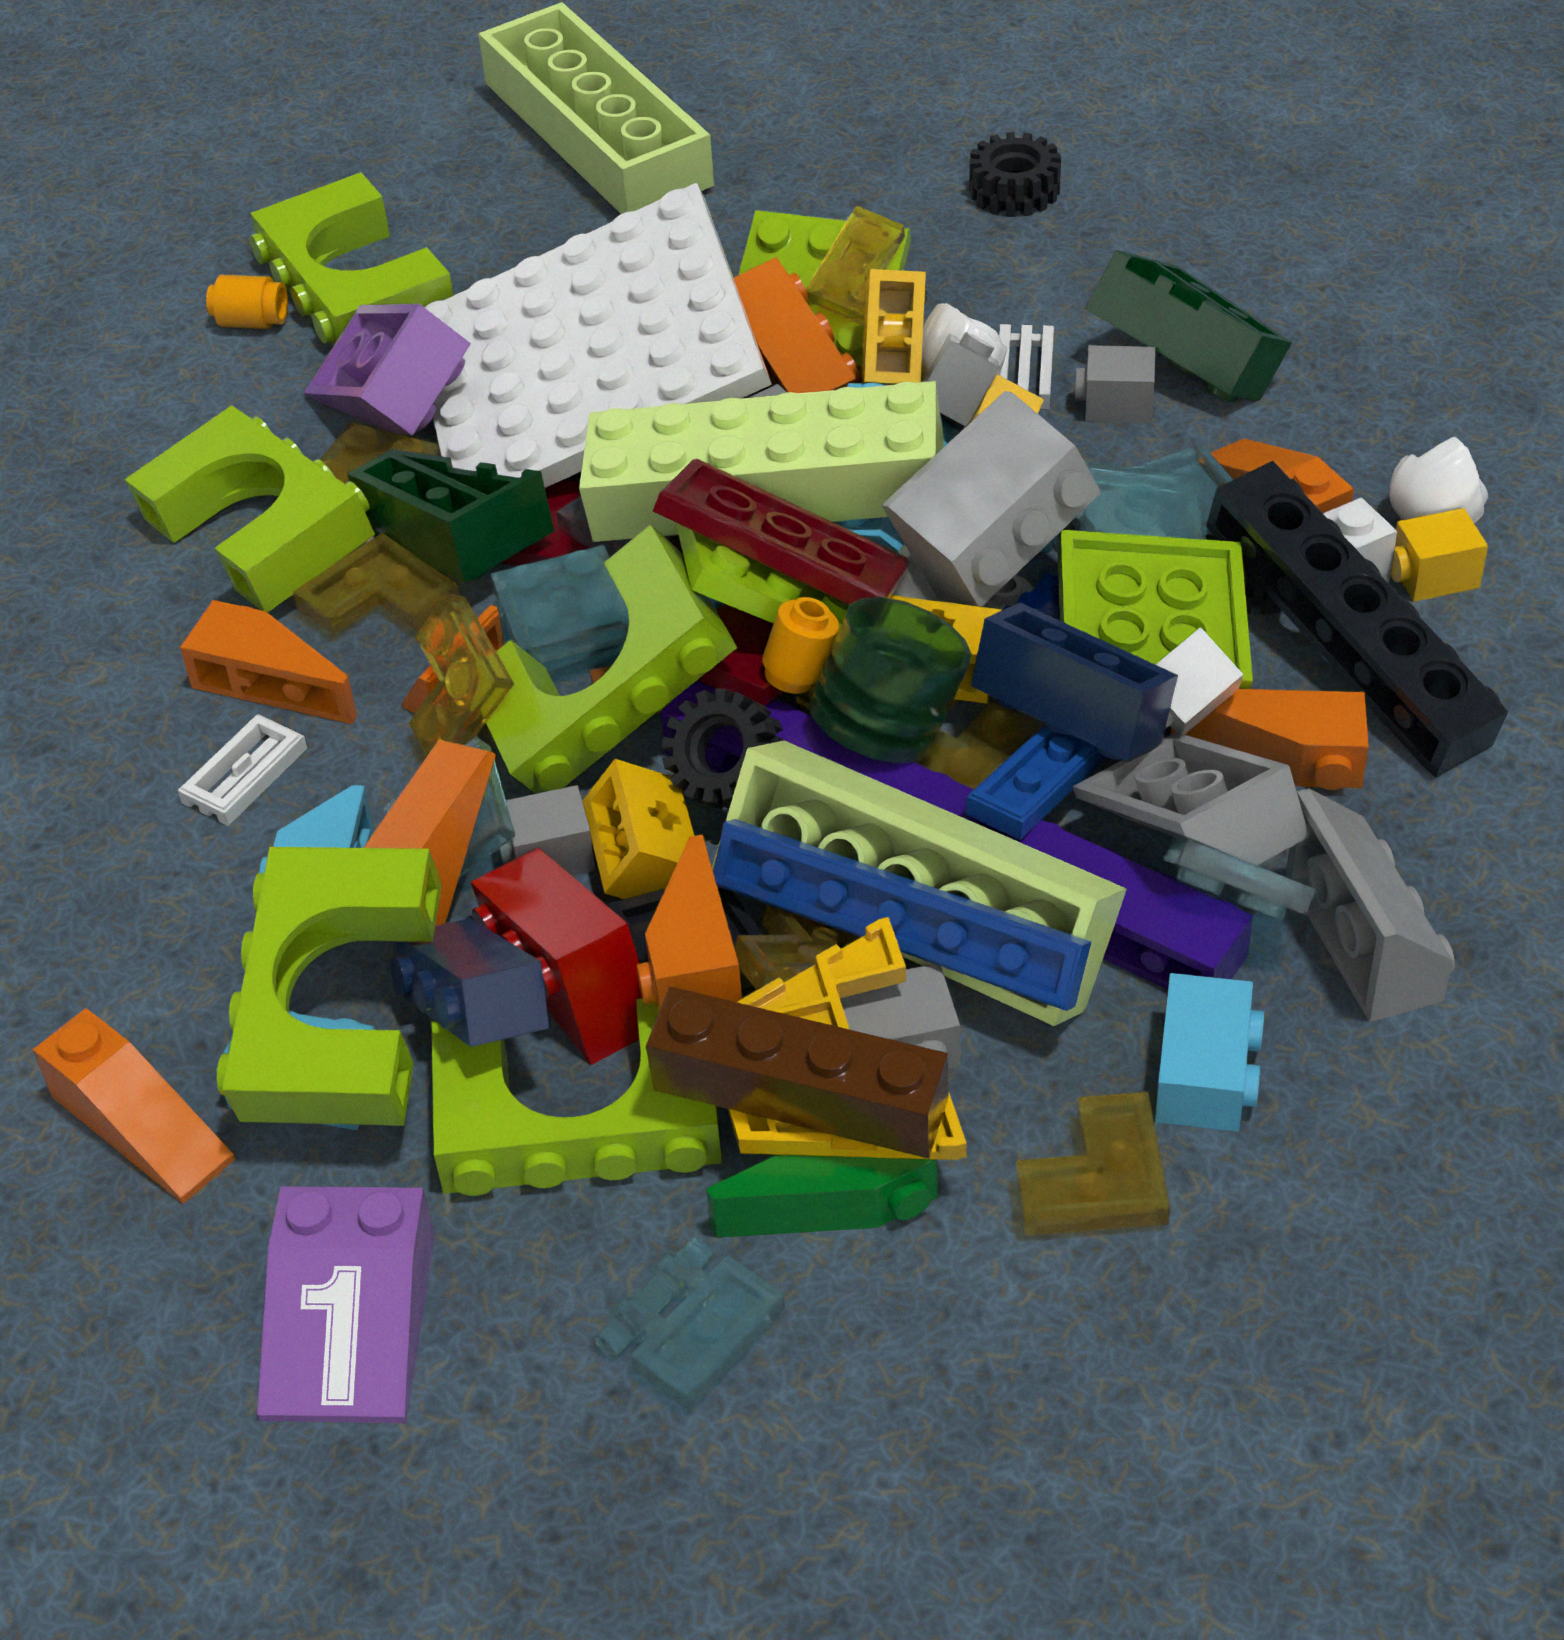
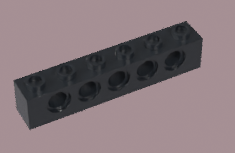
[1206,461,1509,778]

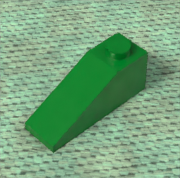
[706,1155,938,1238]

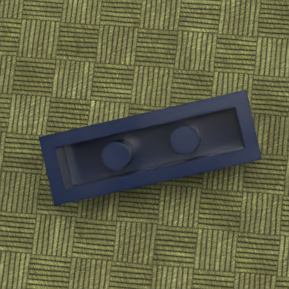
[971,603,1178,762]
[391,918,549,1047]

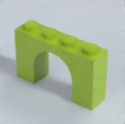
[249,172,454,345]
[124,405,375,613]
[465,525,737,794]
[217,847,442,1126]
[431,999,722,1196]

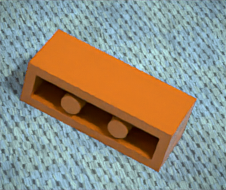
[734,257,861,393]

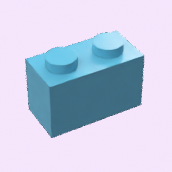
[1155,973,1264,1132]

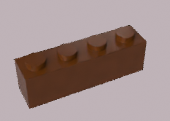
[646,986,949,1159]

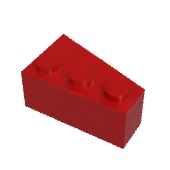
[471,848,642,1065]

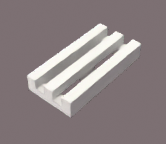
[998,324,1054,409]
[177,714,307,826]

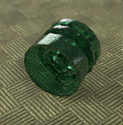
[809,597,972,763]

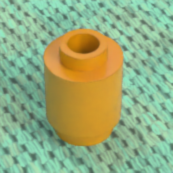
[206,274,288,329]
[762,597,839,694]

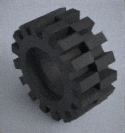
[969,132,1061,217]
[661,688,786,809]

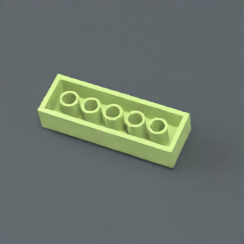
[478,2,714,214]
[579,381,943,542]
[712,741,1127,1026]

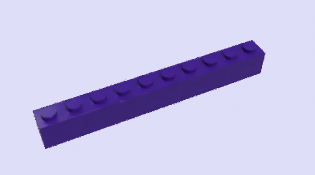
[660,680,1253,989]

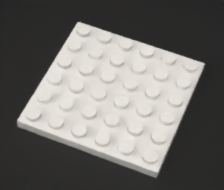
[424,182,772,488]

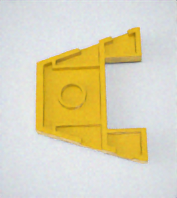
[728,917,967,1160]

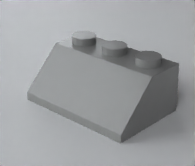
[881,391,1101,607]
[1072,732,1309,866]
[1285,788,1455,1022]

